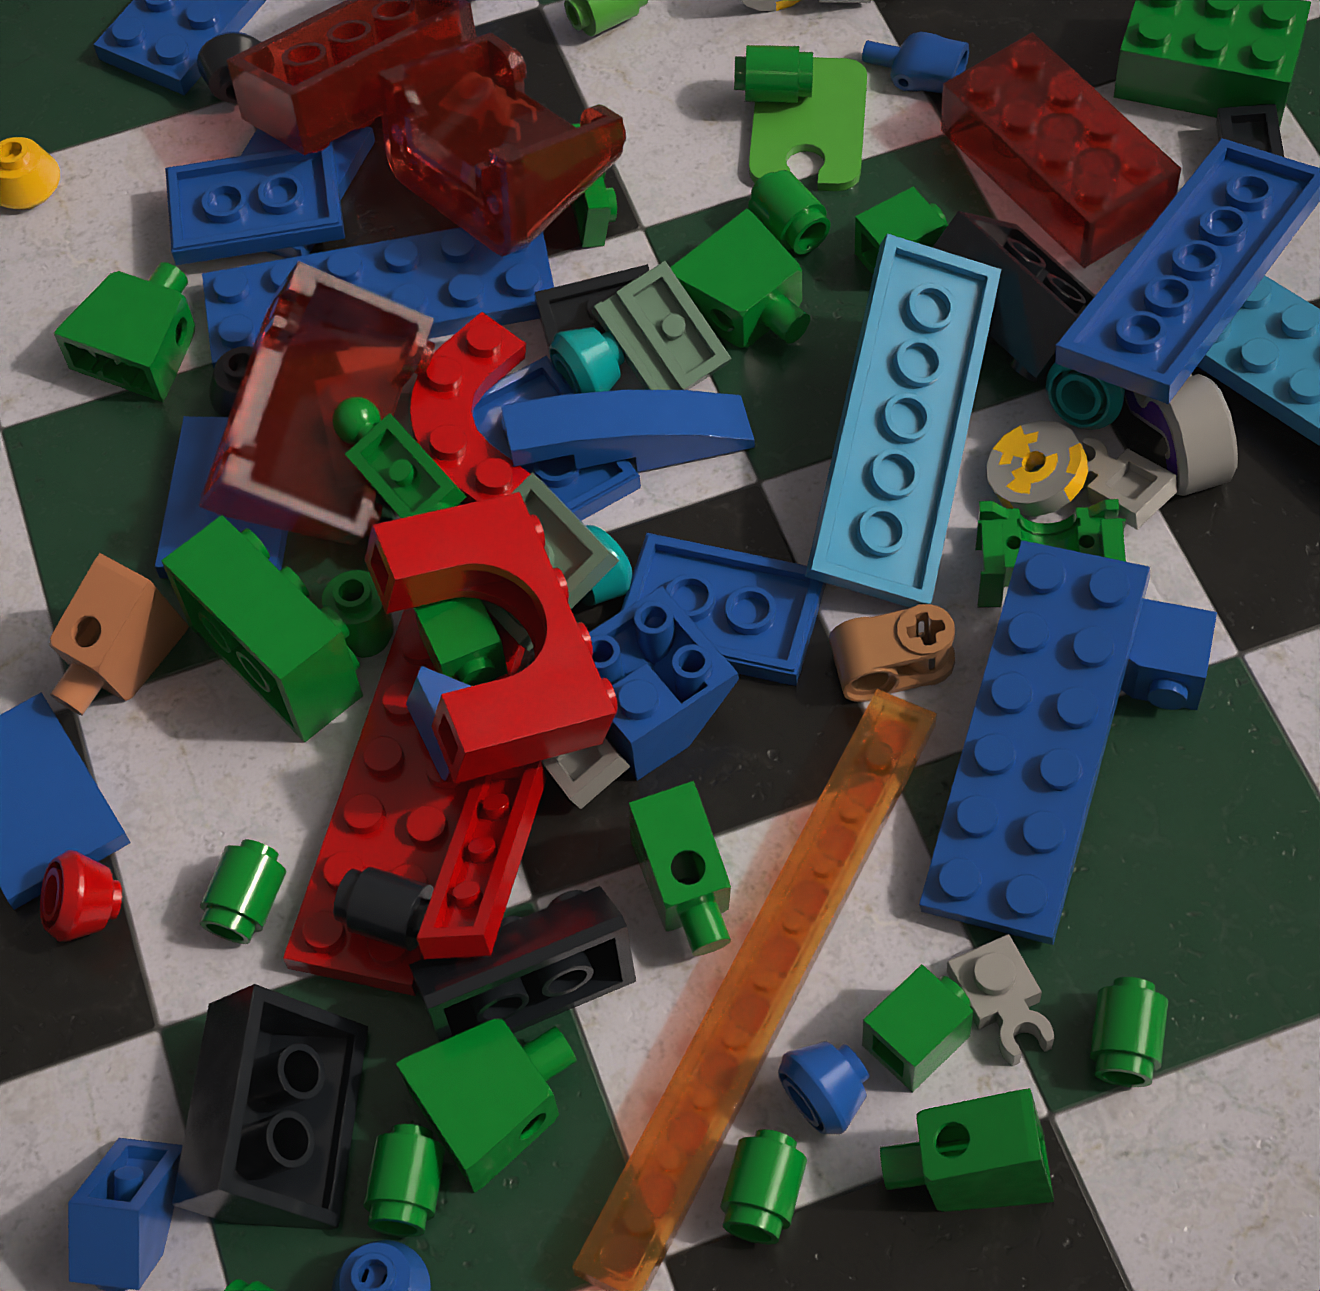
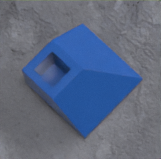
[589,586,739,781]

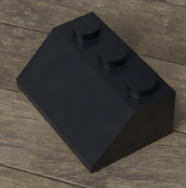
[932,211,1096,382]
[409,886,636,1042]
[172,984,368,1230]

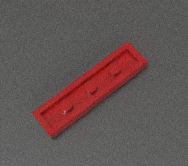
[417,761,547,959]

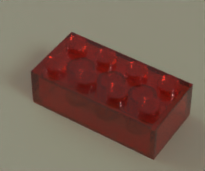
[227,0,481,155]
[941,32,1181,268]

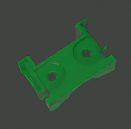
[975,499,1126,608]

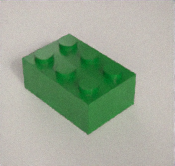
[1113,0,1311,127]
[161,515,363,743]

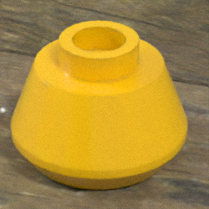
[0,137,60,210]

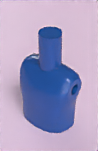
[862,32,969,96]

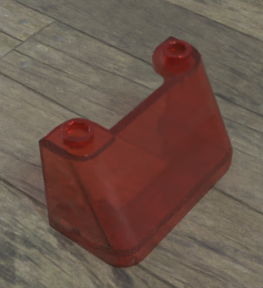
[377,32,626,257]
[199,261,435,546]

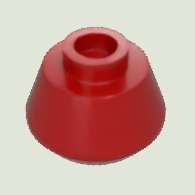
[40,850,122,942]

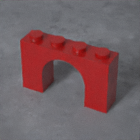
[364,492,617,784]

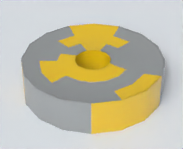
[986,420,1088,517]

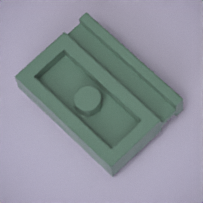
[592,261,732,390]

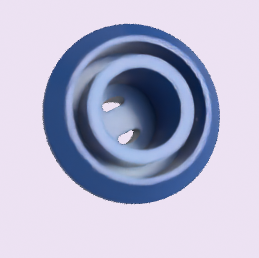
[778,1041,869,1135]
[332,1240,431,1291]

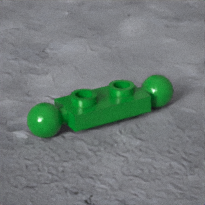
[332,397,467,518]

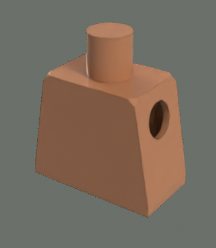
[49,553,189,716]

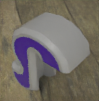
[1125,374,1238,496]

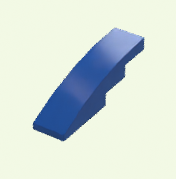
[500,390,755,472]

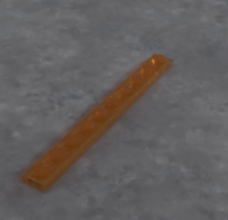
[572,689,937,1291]

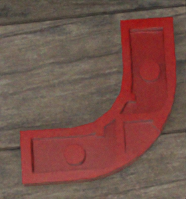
[410,312,530,505]

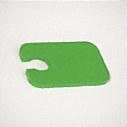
[749,57,867,191]

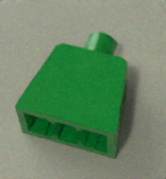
[670,208,810,348]
[54,262,195,402]
[629,781,731,956]
[396,1018,577,1193]
[880,1088,1054,1212]

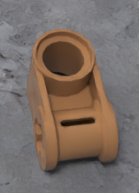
[828,604,955,702]

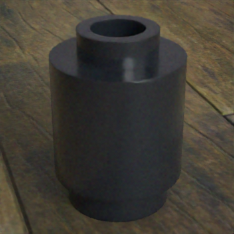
[333,867,434,951]

